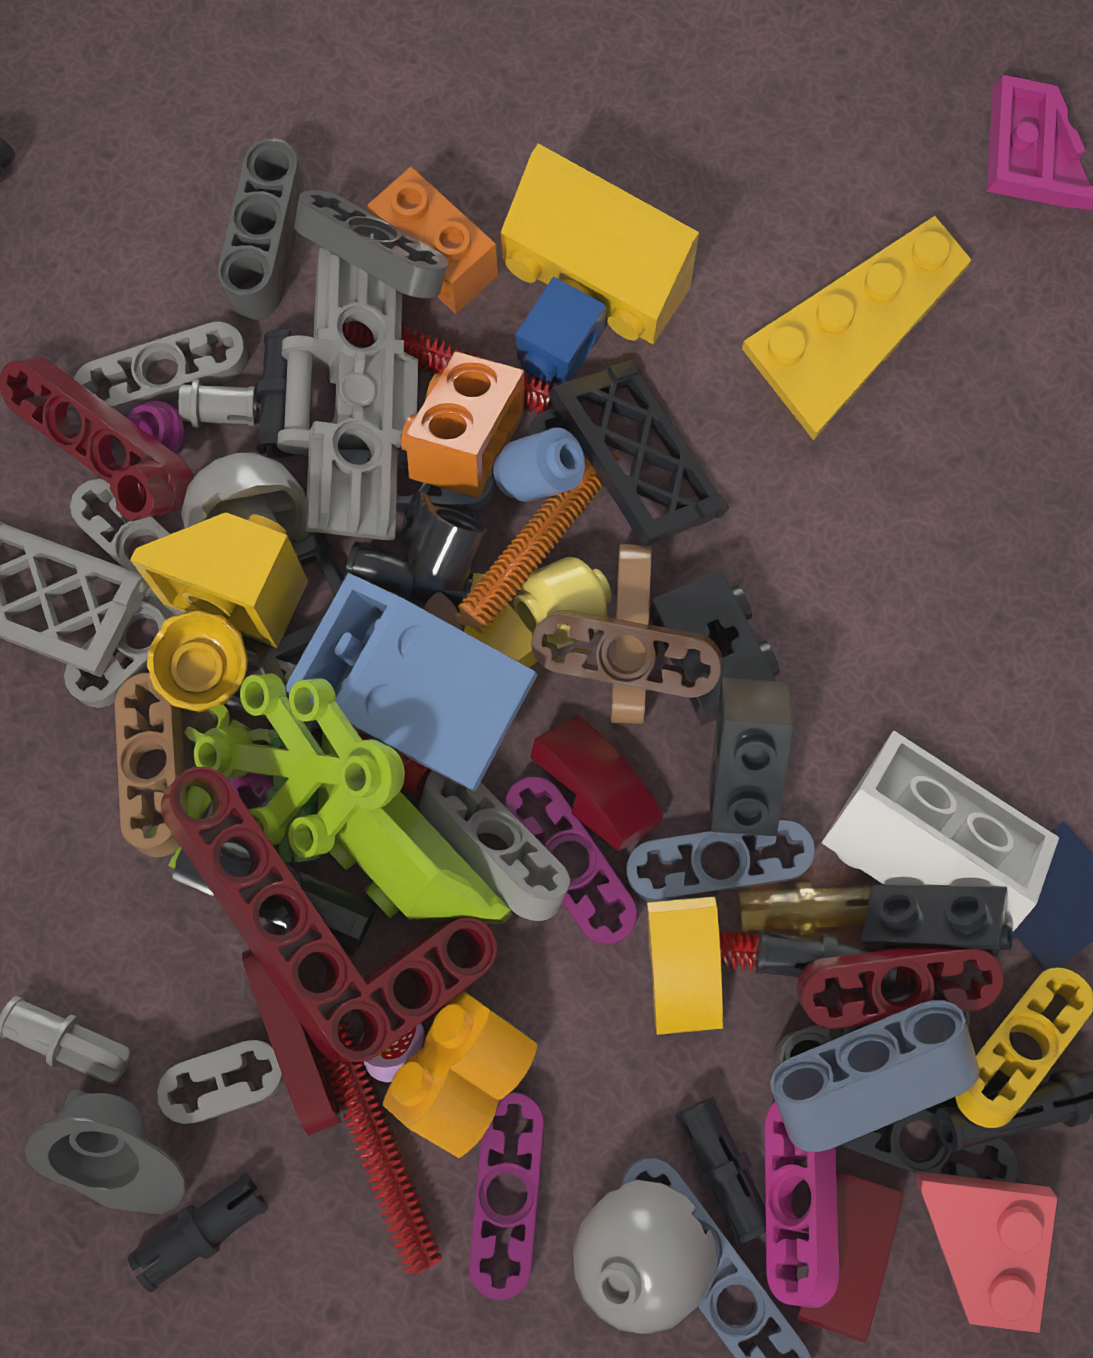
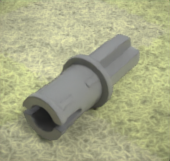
[0,996,131,1084]

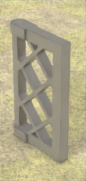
[0,522,149,677]

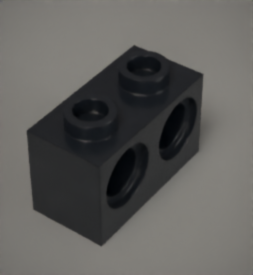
[709,678,793,836]

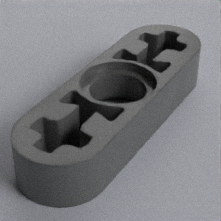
[294,190,448,298]

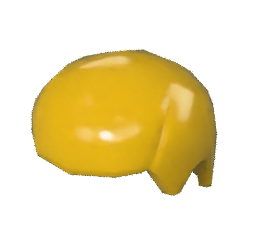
[147,609,248,712]

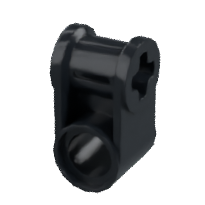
[400,491,487,591]

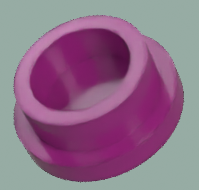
[126,401,184,454]

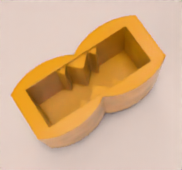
[383,991,538,1158]

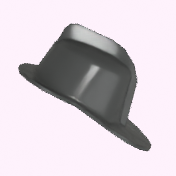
[24,1090,186,1214]

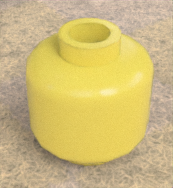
[513,557,611,649]

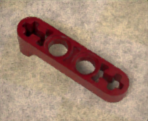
[0,357,194,522]

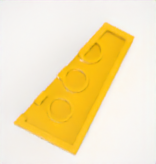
[742,216,971,440]

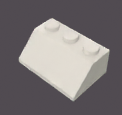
[822,731,1059,932]

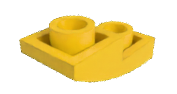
[647,897,723,1035]

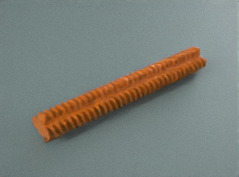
[455,452,620,634]

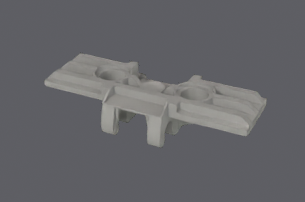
[277,247,418,540]

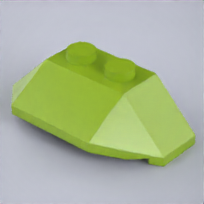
[317,730,512,924]

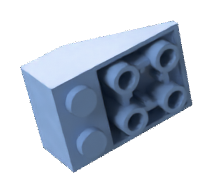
[285,573,538,792]

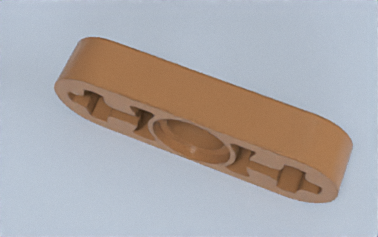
[611,544,651,724]
[115,673,188,857]

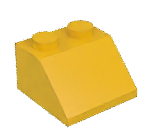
[130,512,308,648]

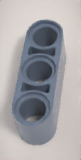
[770,1000,980,1152]

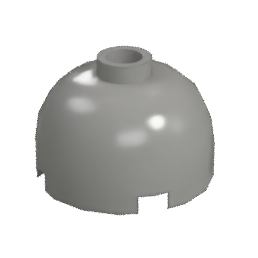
[181,453,310,542]
[573,1180,717,1334]

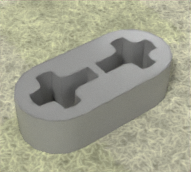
[157,1040,284,1124]

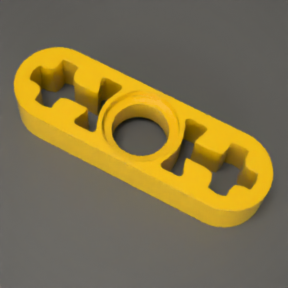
[955,968,1093,1128]

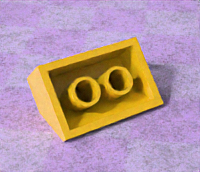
[501,143,699,345]

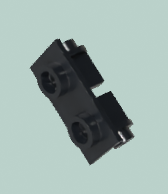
[861,885,1013,957]

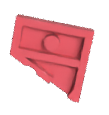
[916,1171,1058,1333]

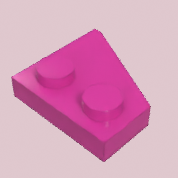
[987,75,1093,210]

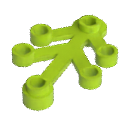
[194,673,405,858]

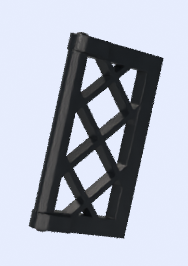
[548,360,729,547]

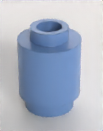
[493,428,585,502]

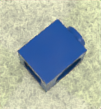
[515,277,606,384]

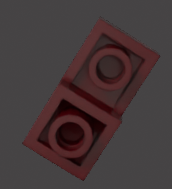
[530,715,664,851]
[797,1171,904,1343]

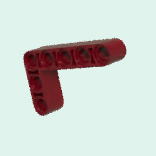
[161,767,497,1062]

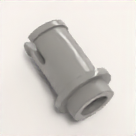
[179,379,257,428]

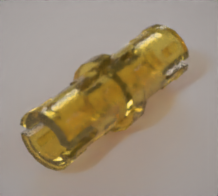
[737,882,872,935]

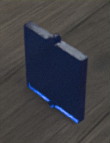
[1013,821,1093,971]

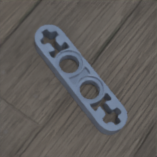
[621,1157,811,1358]

